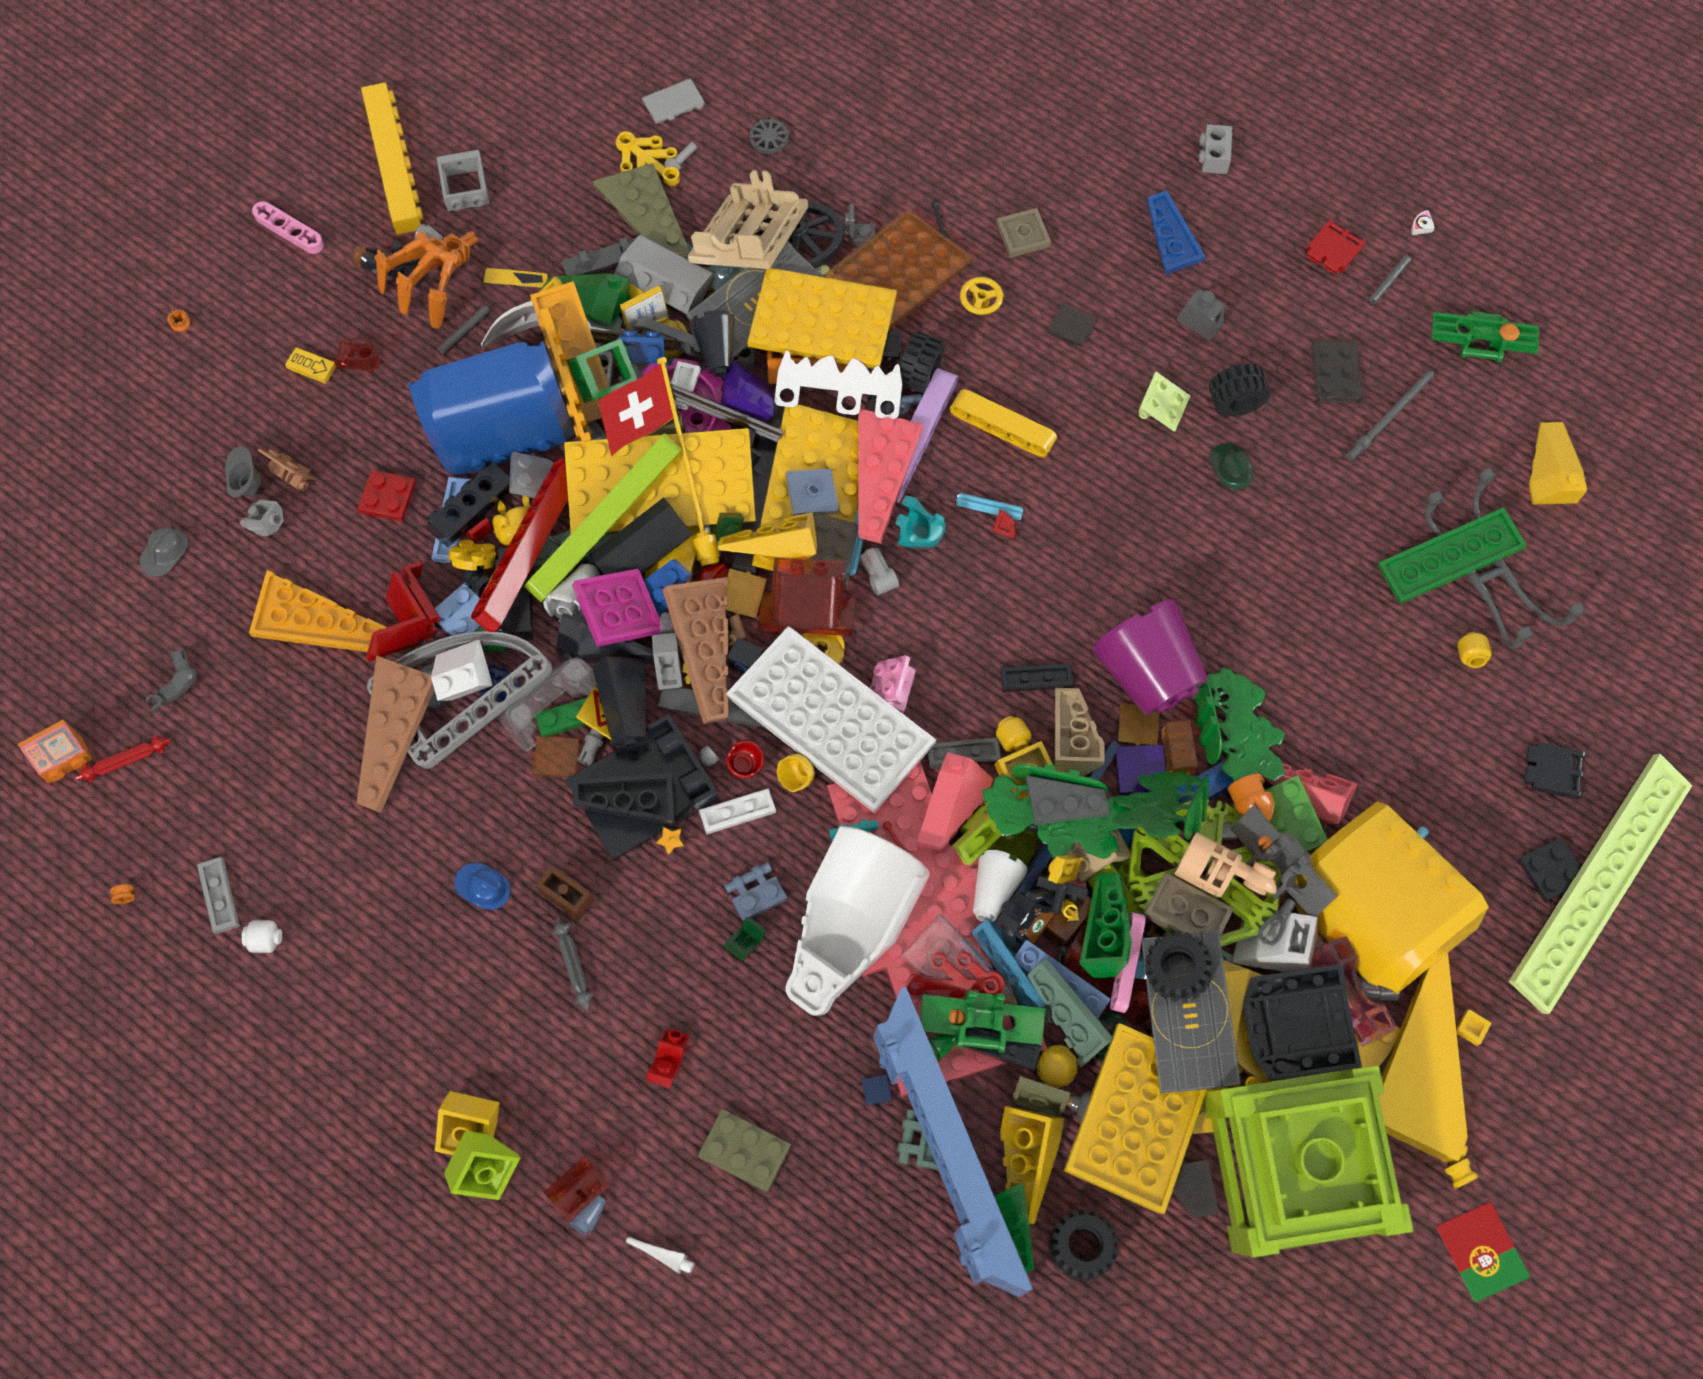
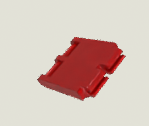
[1306,219,1367,275]

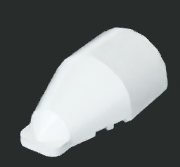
[786,826,929,1015]

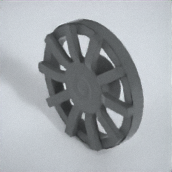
[749,118,789,154]

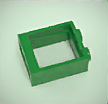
[566,339,637,403]

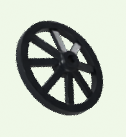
[755,202,845,269]

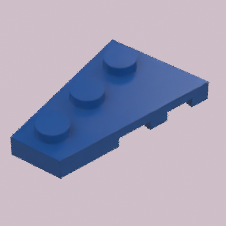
[644,559,692,621]

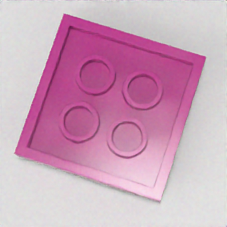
[572,569,664,647]

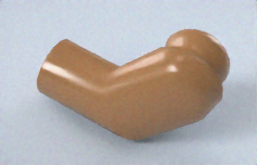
[728,615,746,649]

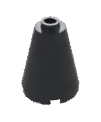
[690,310,735,377]

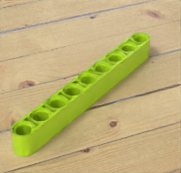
[524,433,682,603]

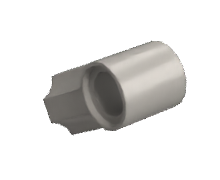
[860,548,899,596]

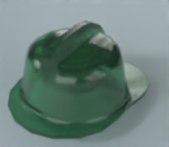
[1210,443,1254,490]

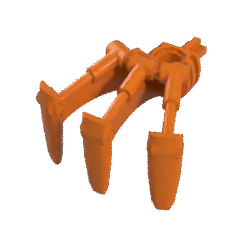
[375,231,478,329]

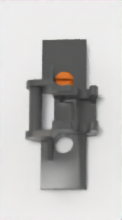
[1230,806,1338,917]

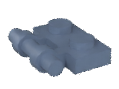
[724,862,787,921]

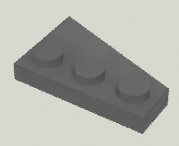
[1026,776,1109,826]

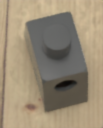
[1176,290,1225,342]

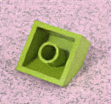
[444,1131,520,1200]

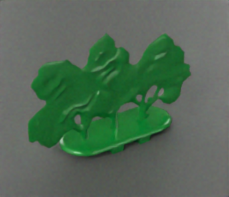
[1194,667,1286,782]
[982,763,1130,859]
[1111,770,1210,840]

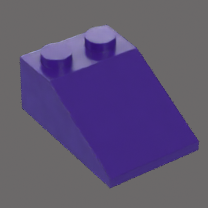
[721,360,775,422]

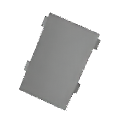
[642,79,705,124]

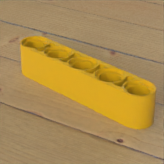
[949,389,1057,458]

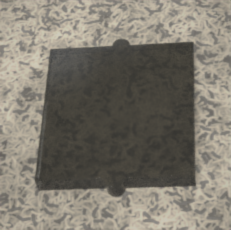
[1048,303,1097,347]

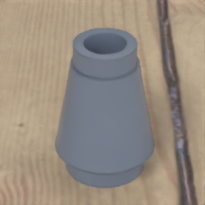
[569,1193,606,1235]

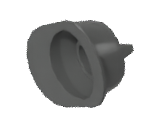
[225,446,262,498]
[140,527,188,577]

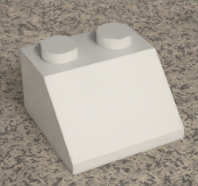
[431,640,493,701]

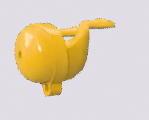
[492,496,530,547]

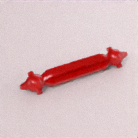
[76,735,171,783]

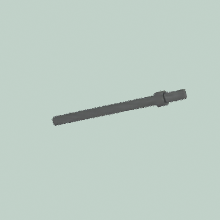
[1346,371,1434,461]

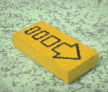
[285,347,337,384]

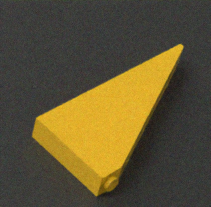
[1378,953,1468,1165]

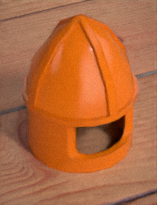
[1228,774,1274,822]

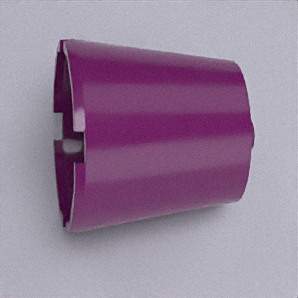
[1091,599,1208,717]

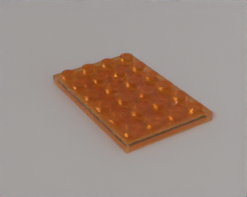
[824,209,973,330]

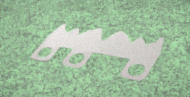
[775,350,902,420]

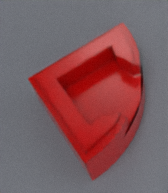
[992,509,1016,538]

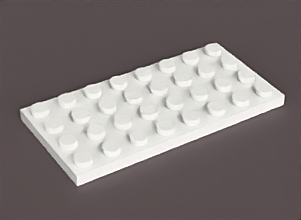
[726,626,936,813]

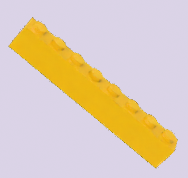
[361,82,424,235]

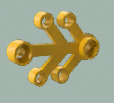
[616,132,680,187]

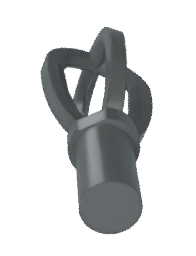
[1258,899,1296,946]

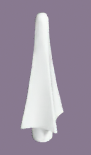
[626,1237,694,1274]

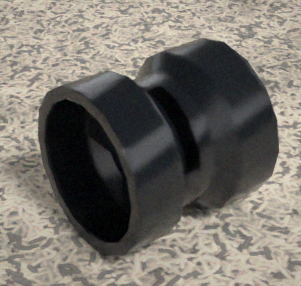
[462,566,491,597]

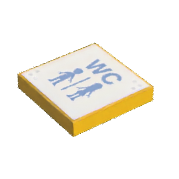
[620,285,669,331]

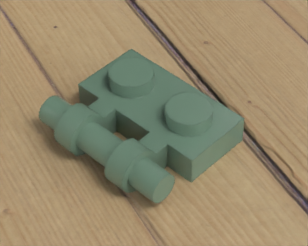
[898,1110,938,1170]

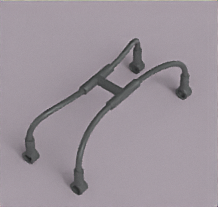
[1425,468,1586,649]

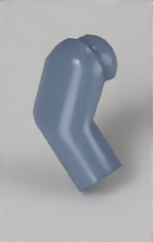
[894,393,922,417]

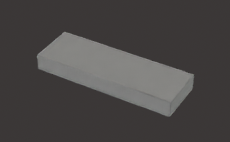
[197,857,240,934]

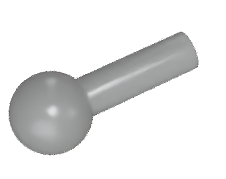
[664,142,697,171]

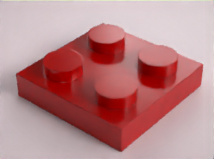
[357,470,417,522]

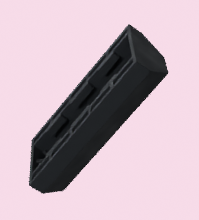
[591,497,693,575]

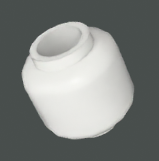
[242,920,282,953]

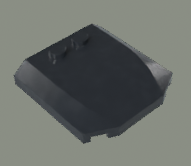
[1243,963,1362,1081]

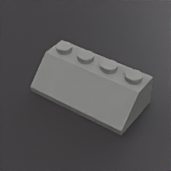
[615,235,714,314]

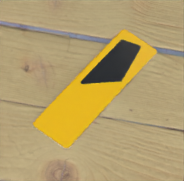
[484,268,548,288]

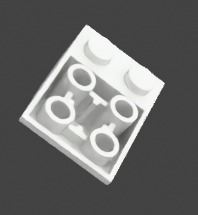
[1232,913,1317,972]

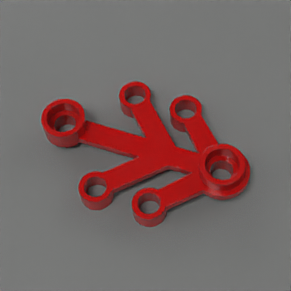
[905,951,1005,999]

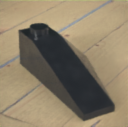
[556,613,655,664]

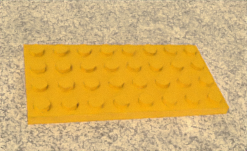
[752,401,859,588]
[564,428,756,534]

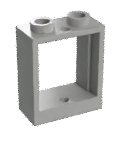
[437,150,490,211]

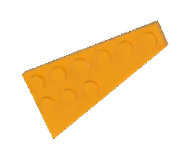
[537,307,594,442]
[249,570,387,652]

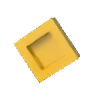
[1456,1009,1491,1046]

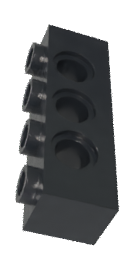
[428,463,510,548]

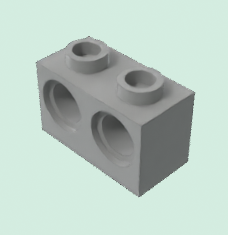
[1199,124,1232,174]
[652,633,682,690]

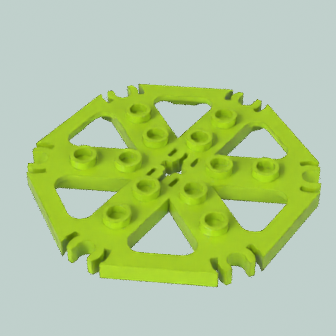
[1127,799,1281,947]

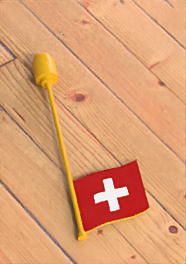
[598,357,720,567]

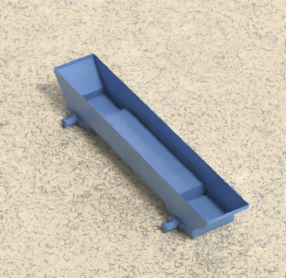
[873,987,1032,1297]

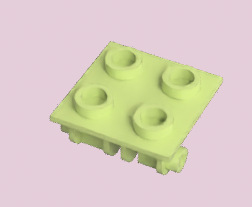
[1139,372,1190,432]

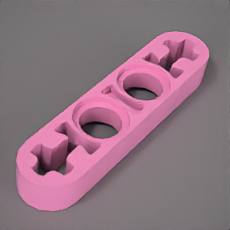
[252,202,324,254]
[1110,912,1145,1013]

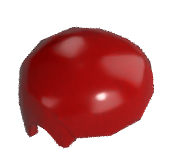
[726,741,764,779]

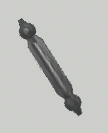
[553,917,593,1011]

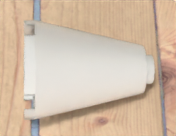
[544,564,600,623]
[973,850,1028,922]

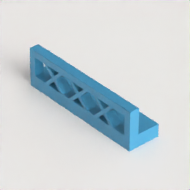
[971,920,1045,1008]

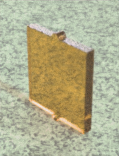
[532,737,579,777]

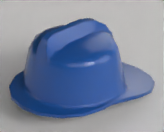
[454,863,511,910]

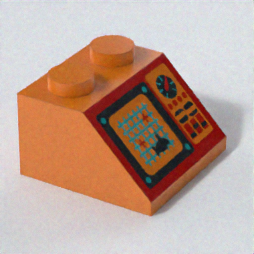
[18,720,93,784]

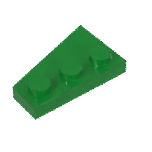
[994,1183,1035,1273]

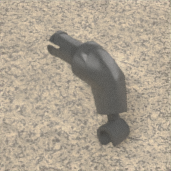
[145,650,197,712]

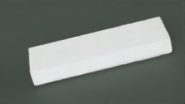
[699,788,776,835]

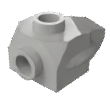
[240,499,284,536]

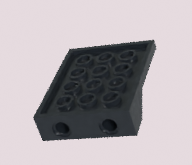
[565,714,719,861]

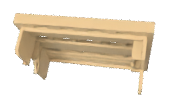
[688,170,809,269]

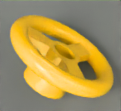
[960,277,1003,315]

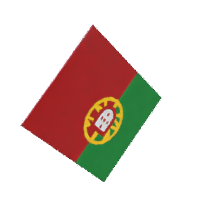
[1436,1202,1530,1303]

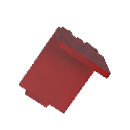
[366,561,441,662]

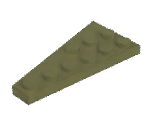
[592,163,690,260]

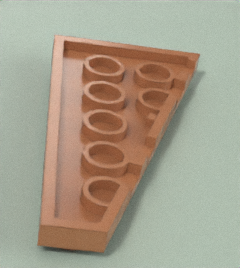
[662,577,728,724]
[357,656,435,813]

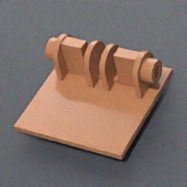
[258,449,317,491]

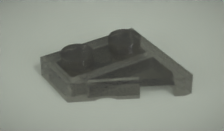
[1172,1160,1219,1219]

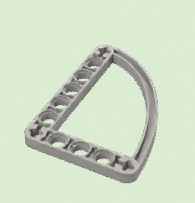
[367,631,552,769]

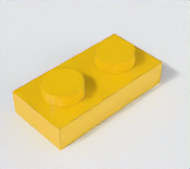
[1048,854,1084,884]

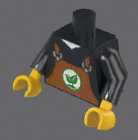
[998,888,1078,954]

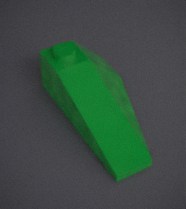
[542,274,630,324]
[1080,873,1132,978]

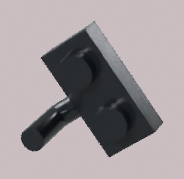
[1037,875,1089,914]

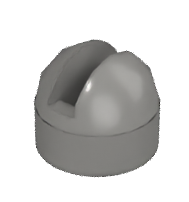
[698,745,719,766]

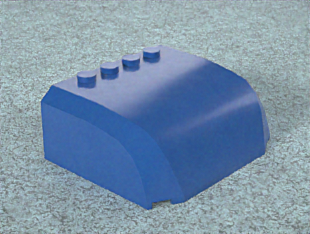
[408,342,575,475]

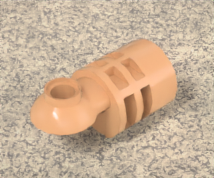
[1174,832,1277,898]

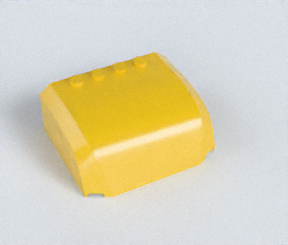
[1295,801,1489,994]

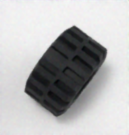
[899,331,945,393]
[1208,363,1271,417]
[1145,931,1212,1002]
[1049,1209,1119,1282]

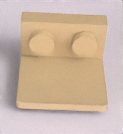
[1066,829,1131,882]

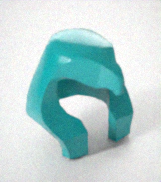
[895,495,946,548]

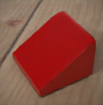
[465,518,492,544]

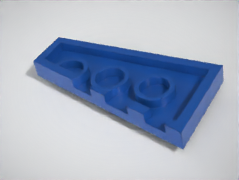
[1146,190,1205,275]

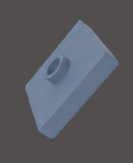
[785,469,839,516]

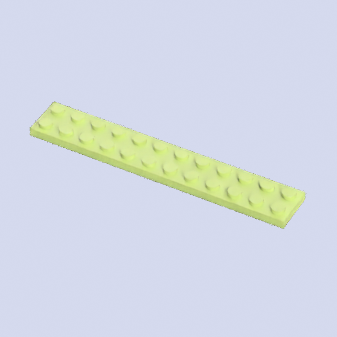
[1509,754,1692,1014]

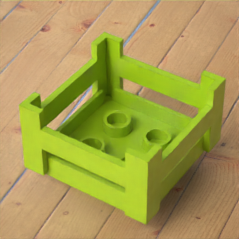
[1203,1066,1414,1258]

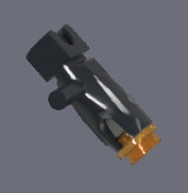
[353,241,425,287]

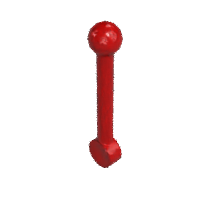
[882,821,905,850]

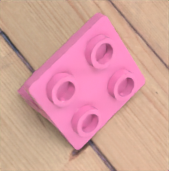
[869,655,916,713]

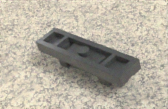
[561,237,636,276]

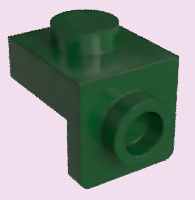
[710,513,744,541]
[724,916,766,962]

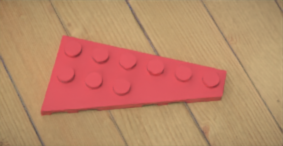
[858,409,923,544]

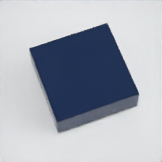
[862,1075,892,1106]

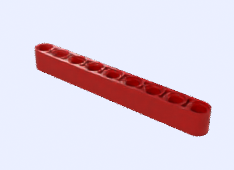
[471,458,568,632]

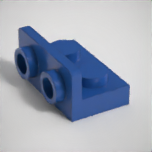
[618,331,664,364]

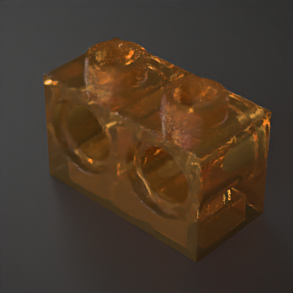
[1162,720,1198,775]

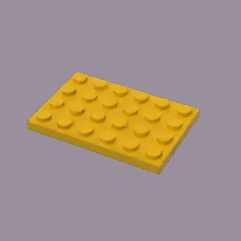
[748,268,897,369]
[1064,1023,1207,1215]

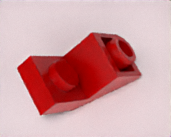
[646,1028,690,1088]

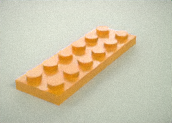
[530,281,609,426]

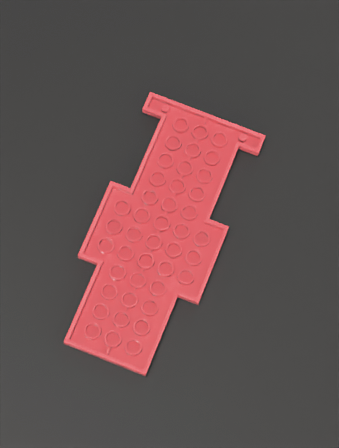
[827,762,1047,1097]

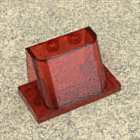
[758,557,855,636]

